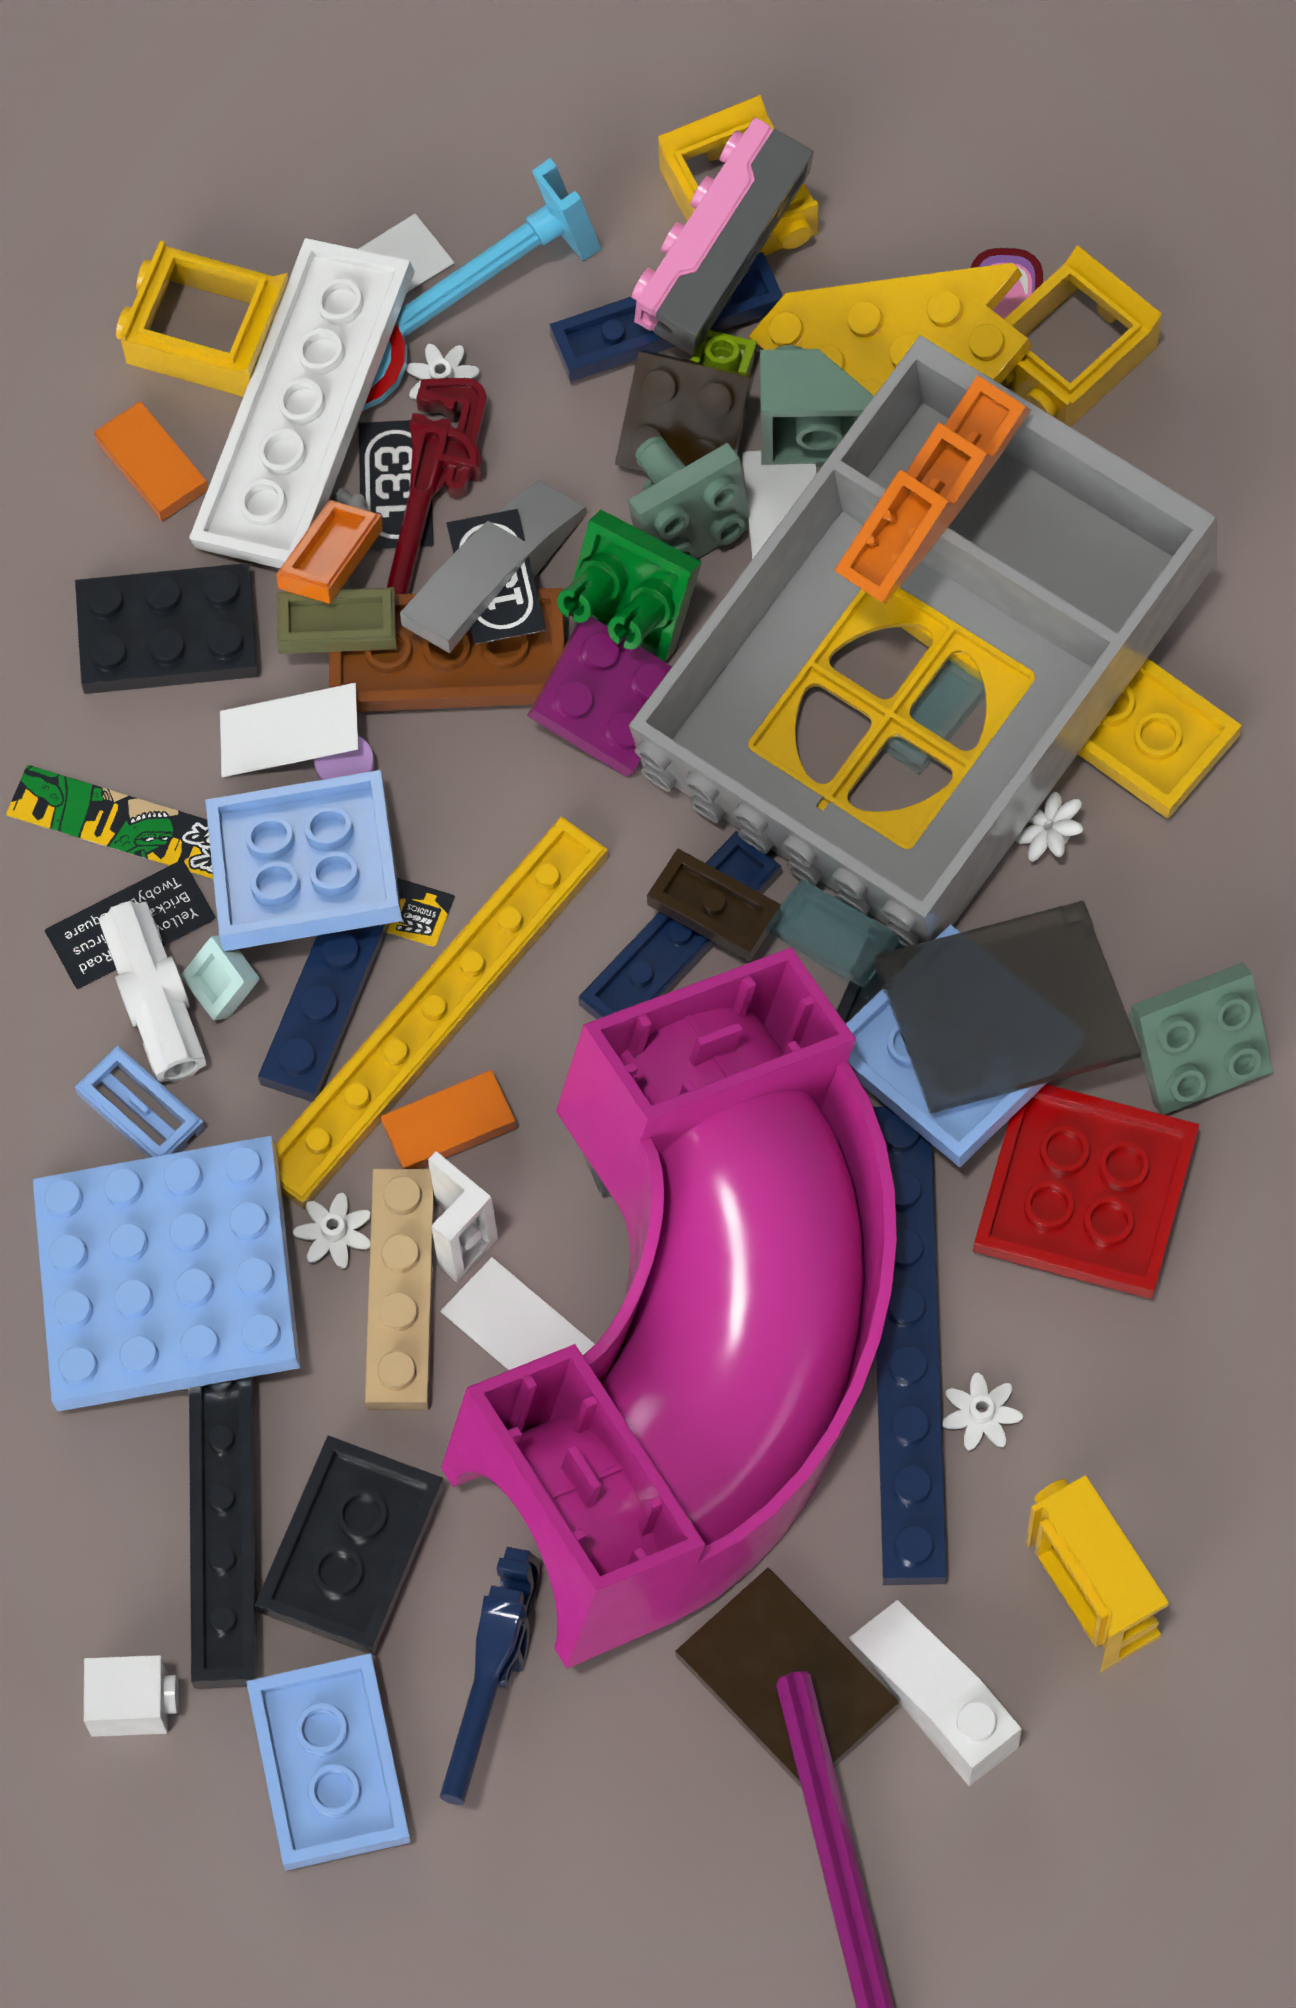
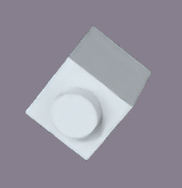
[83,1655,179,1737]

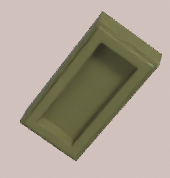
[277,587,397,654]

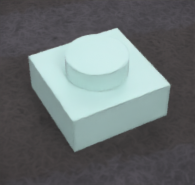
[180,935,260,1021]

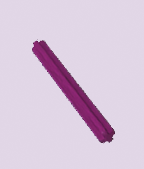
[776,1671,894,2008]

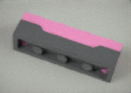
[631,117,814,356]

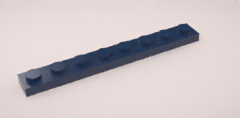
[873,1106,947,1585]

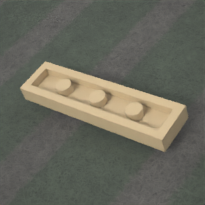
[365,1169,435,1410]

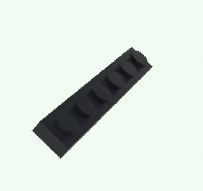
[189,1377,257,1688]

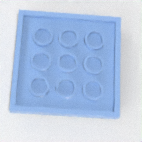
[33,1136,301,1412]

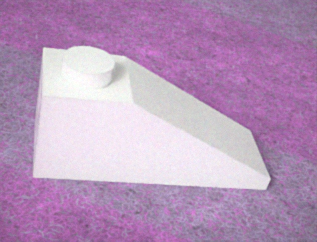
[848,1600,1022,1787]

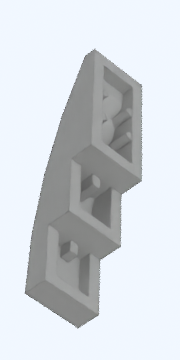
[400,480,587,653]

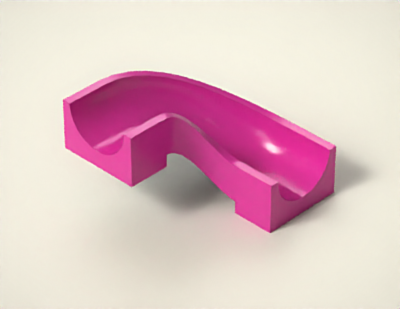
[441,947,897,1669]

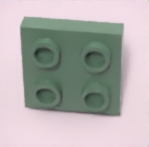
[628,436,750,559]
[1129,962,1273,1115]

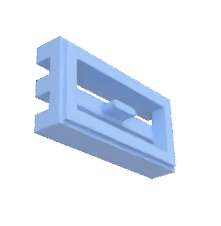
[75,1045,205,1158]

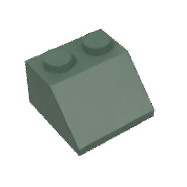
[760,345,874,467]

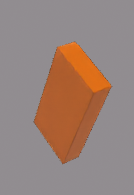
[94,401,208,521]
[276,500,383,604]
[380,1069,517,1169]

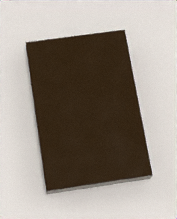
[675,1567,899,1788]

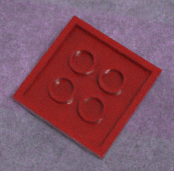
[973,1084,1199,1299]

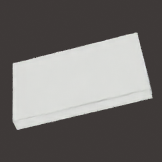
[428,1151,498,1283]

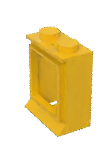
[658,95,819,256]
[116,240,289,397]
[1001,245,1162,427]
[1026,1475,1169,1673]

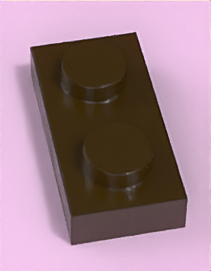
[646,848,781,961]

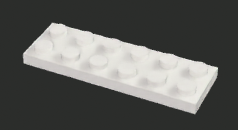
[189,238,415,568]

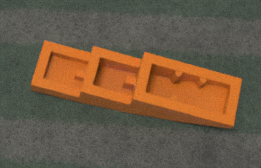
[834,375,1031,604]

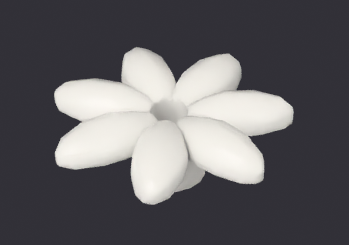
[406,344,480,400]
[1016,792,1084,862]
[293,1193,371,1269]
[942,1373,1023,1451]

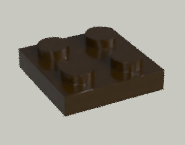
[615,349,754,471]

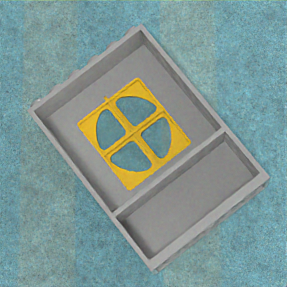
[629,335,1217,950]

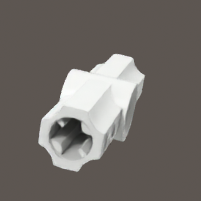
[98,901,207,1083]

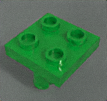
[557,509,702,662]

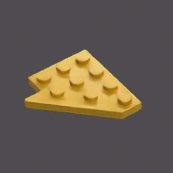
[748,263,1033,396]

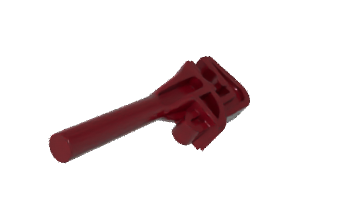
[386,378,487,595]

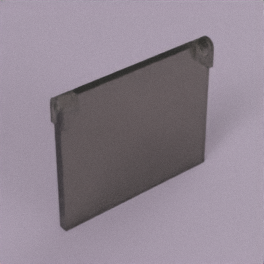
[874,900,1141,1114]

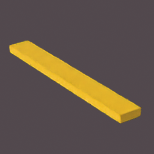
[276,816,608,1210]

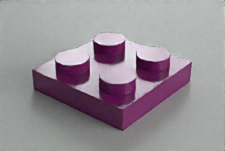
[527,617,672,777]

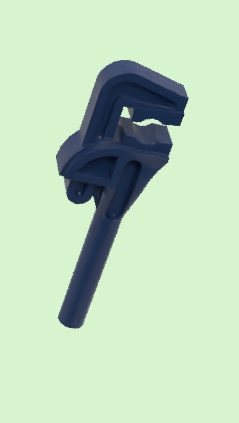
[440,1547,540,1805]

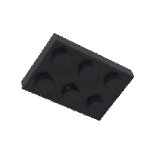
[75,563,259,694]
[255,1435,445,1655]

